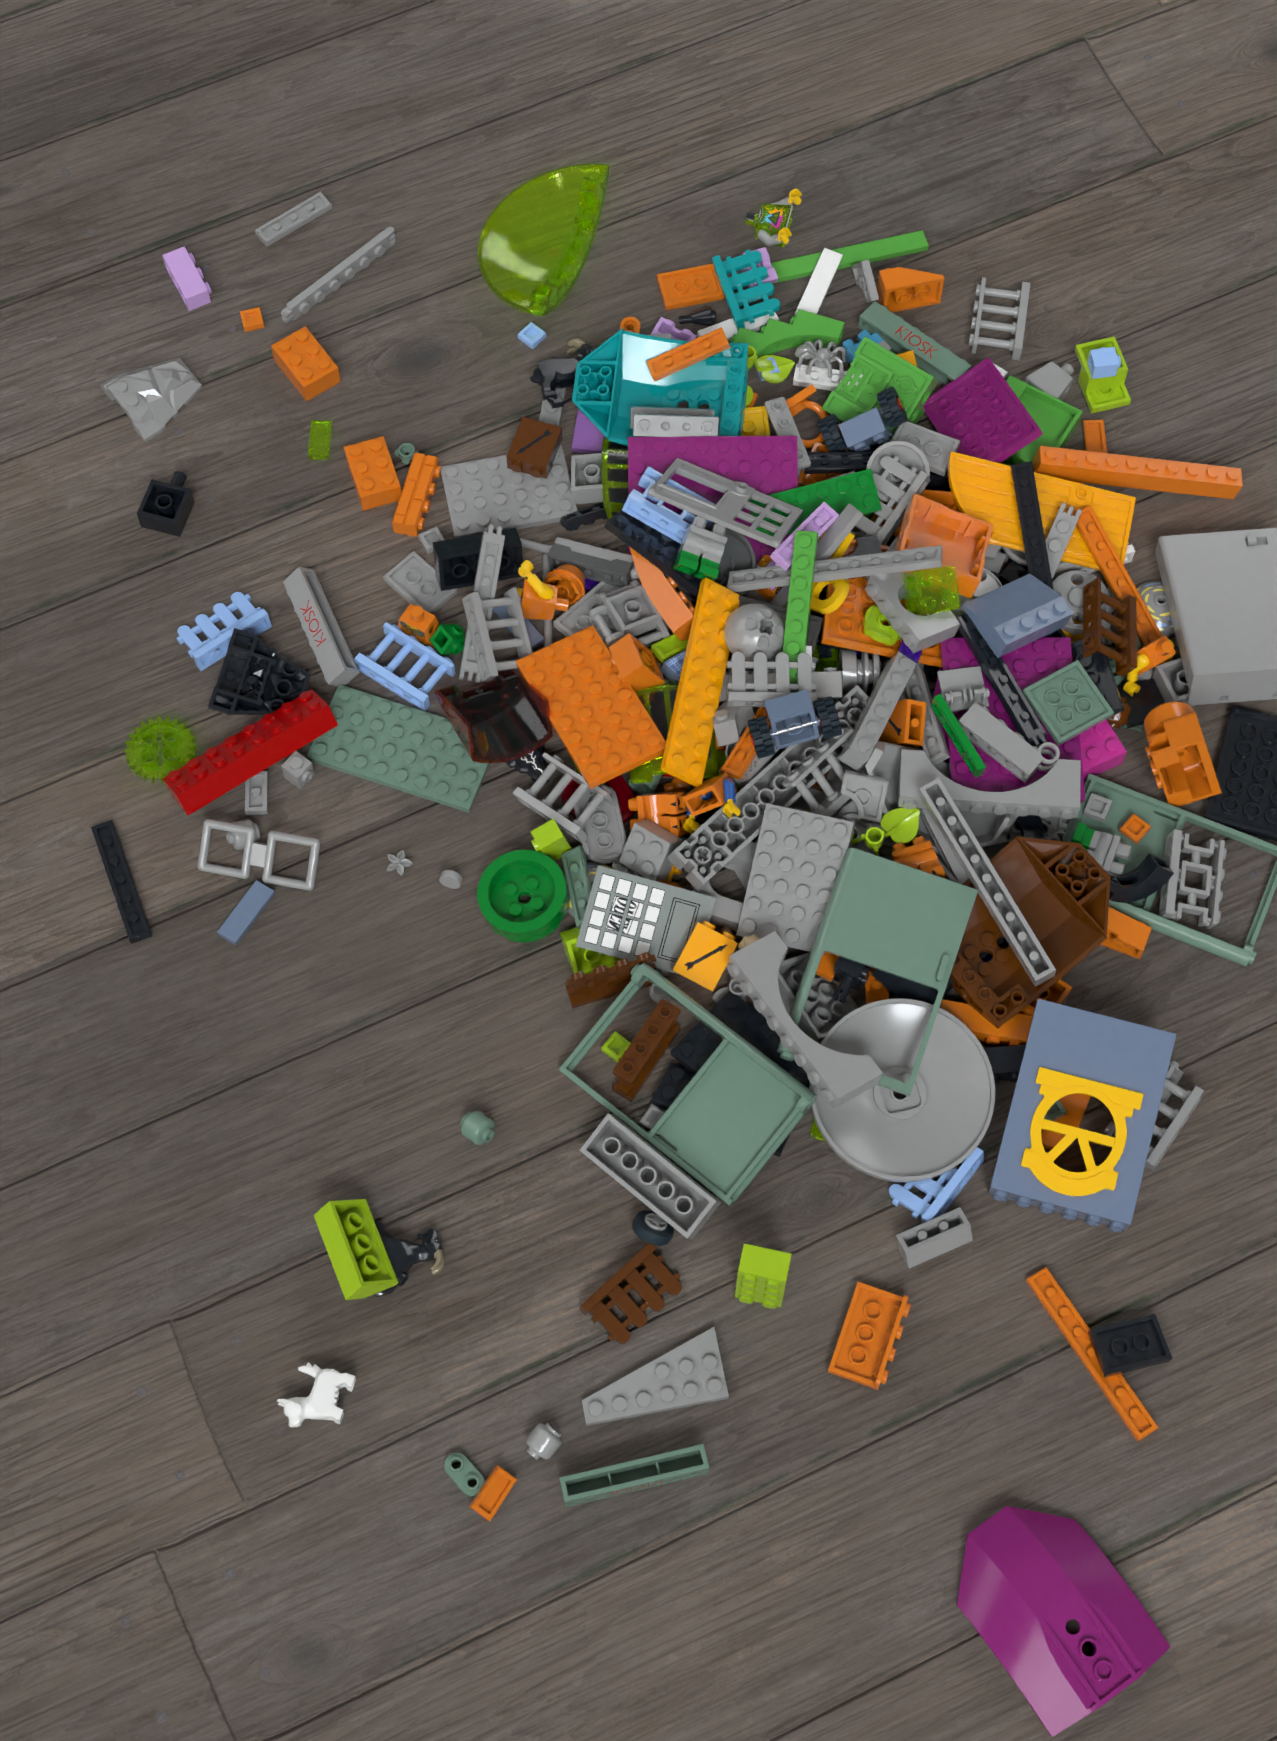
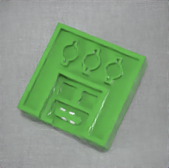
[821,337,938,442]
[1000,375,1083,466]

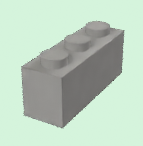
[896,1207,973,1269]

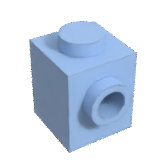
[1087,347,1121,379]

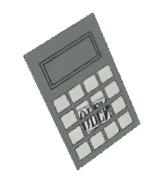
[576,865,716,974]

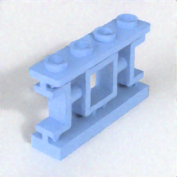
[622,467,716,544]

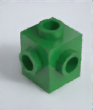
[429,624,465,655]

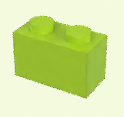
[531,818,572,861]

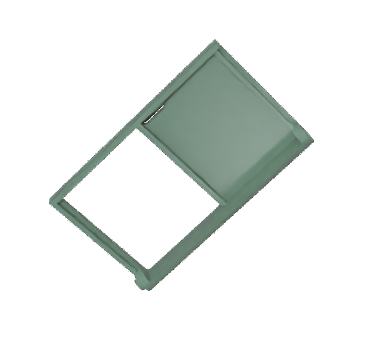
[777,848,978,1096]

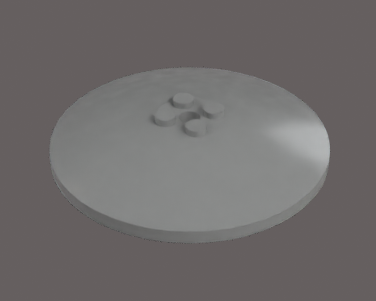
[809,999,995,1182]

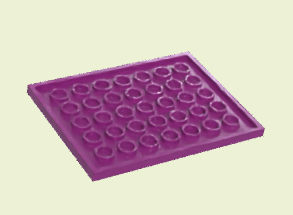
[628,436,798,564]
[940,637,1085,803]

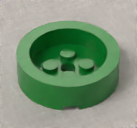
[477,850,570,943]

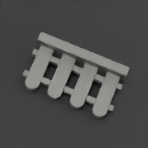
[855,456,930,546]
[727,652,817,708]

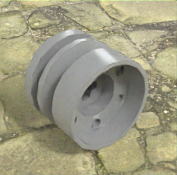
[838,649,881,694]

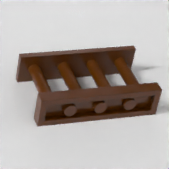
[1083,577,1137,677]

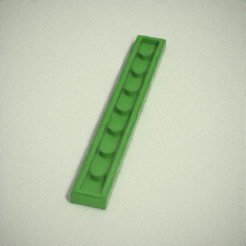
[771,230,929,283]

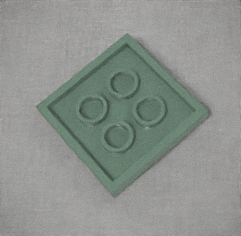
[1022,660,1114,746]

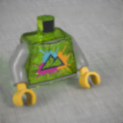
[745,189,802,248]

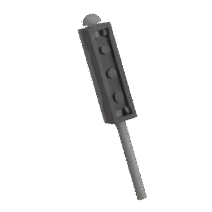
[520,537,640,587]

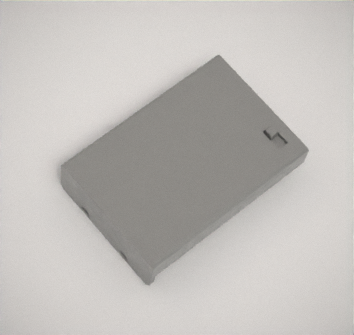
[1155,528,1277,705]

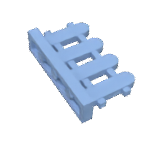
[177,592,272,671]
[889,1147,984,1224]

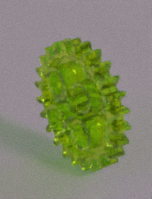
[124,716,197,784]

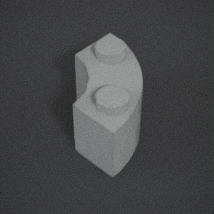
[713,701,754,747]

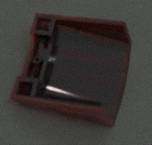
[434,669,553,763]

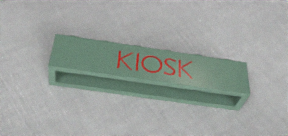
[858,301,971,386]
[559,1444,709,1508]

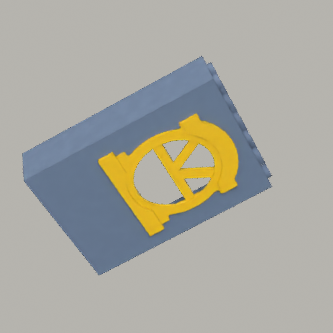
[988,999,1176,1233]

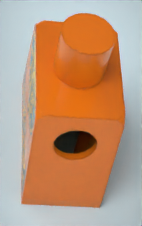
[398,604,440,649]

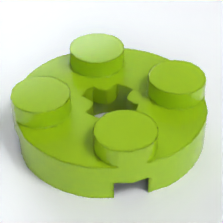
[863,605,901,646]

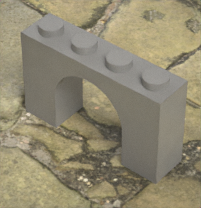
[865,572,960,653]
[691,841,757,932]

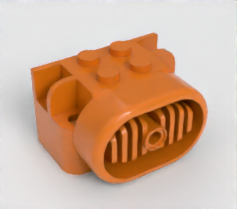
[1144,702,1222,807]

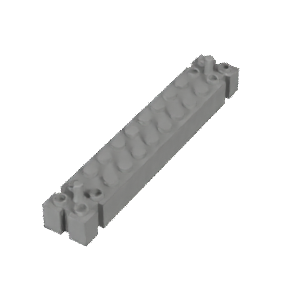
[667,685,869,891]

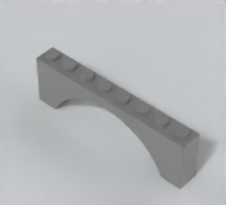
[898,749,1081,819]
[727,931,883,1109]

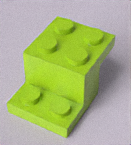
[1075,336,1131,414]

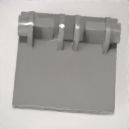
[937,666,990,712]

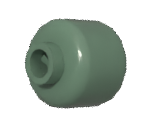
[460,1111,495,1145]

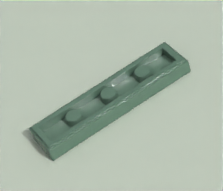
[561,845,592,929]

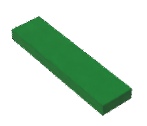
[931,694,986,778]

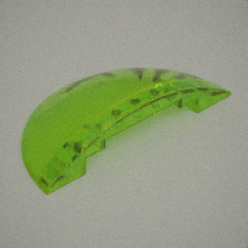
[478,164,610,317]

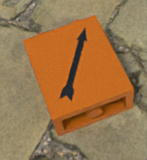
[878,699,927,748]

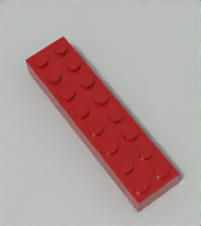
[162,689,338,816]

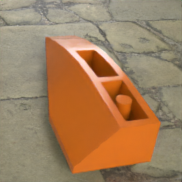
[630,547,695,641]

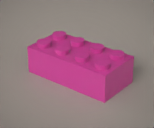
[1079,720,1127,781]

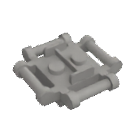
[589,580,669,647]

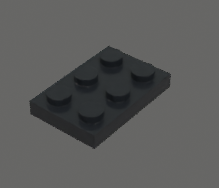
[1088,1314,1173,1378]

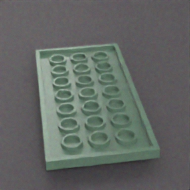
[306,684,501,813]

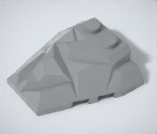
[100,358,203,442]

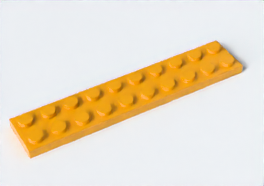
[660,578,741,787]

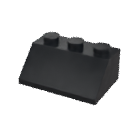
[871,968,953,1005]

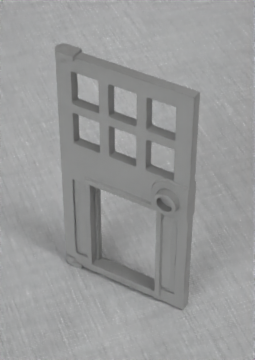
[647,458,803,549]

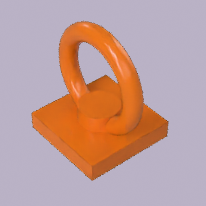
[786,384,828,448]

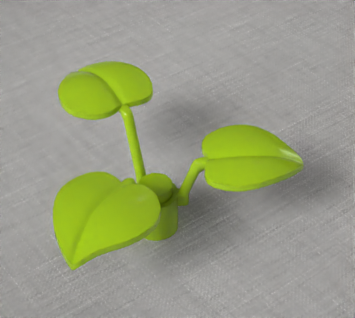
[745,345,795,408]
[842,808,920,856]

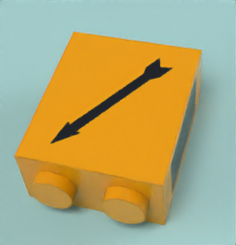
[672,921,738,992]

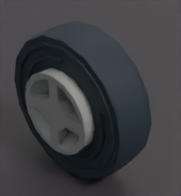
[632,1210,674,1246]

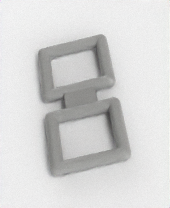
[198,819,320,891]

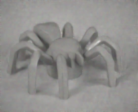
[795,339,846,378]

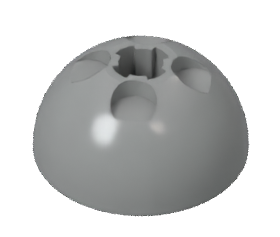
[724,603,785,662]

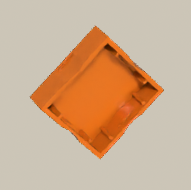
[895,493,993,599]

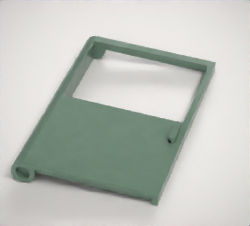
[1061,773,1277,967]
[559,962,817,1207]

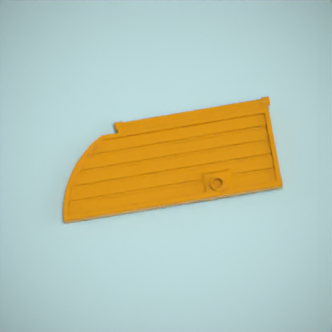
[948,451,1136,571]

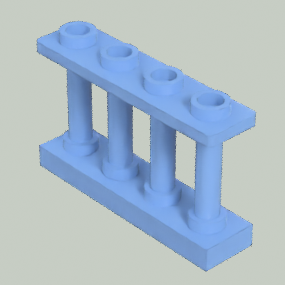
[354,622,455,712]

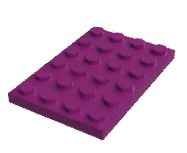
[923,357,1043,463]

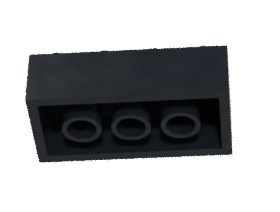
[433,527,523,591]

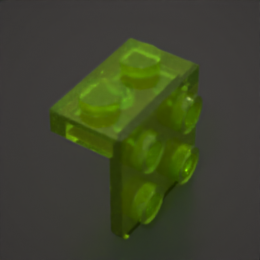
[903,566,960,616]

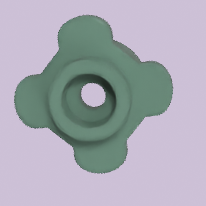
[395,443,419,465]

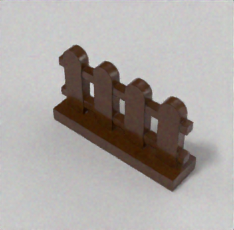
[565,952,656,1009]
[579,1243,682,1344]

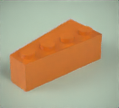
[1100,907,1152,959]

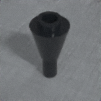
[679,306,717,326]

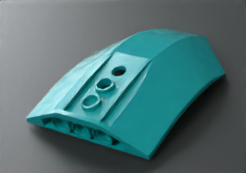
[572,328,749,446]

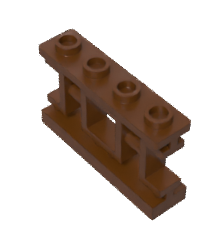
[612,999,681,1102]

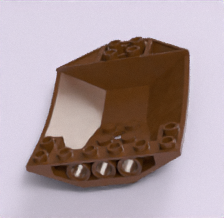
[950,836,1111,1029]

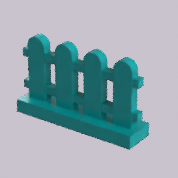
[712,249,781,331]

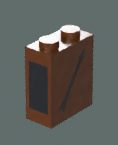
[507,417,563,479]

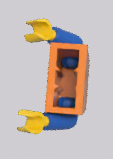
[682,773,741,834]

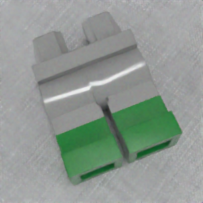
[673,516,728,581]
[1072,822,1132,875]

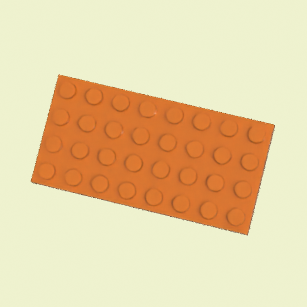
[515,625,666,789]

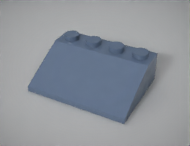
[961,574,1074,658]

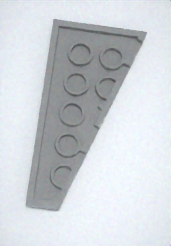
[582,1327,729,1426]

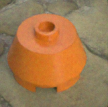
[545,564,585,607]

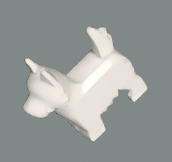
[277,1363,356,1428]

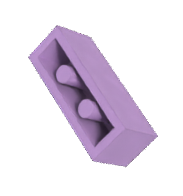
[162,246,212,311]

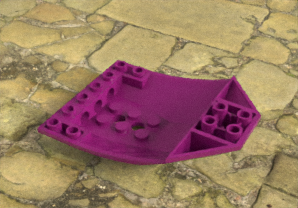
[956,1506,1170,1737]

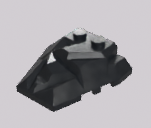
[208,628,311,715]

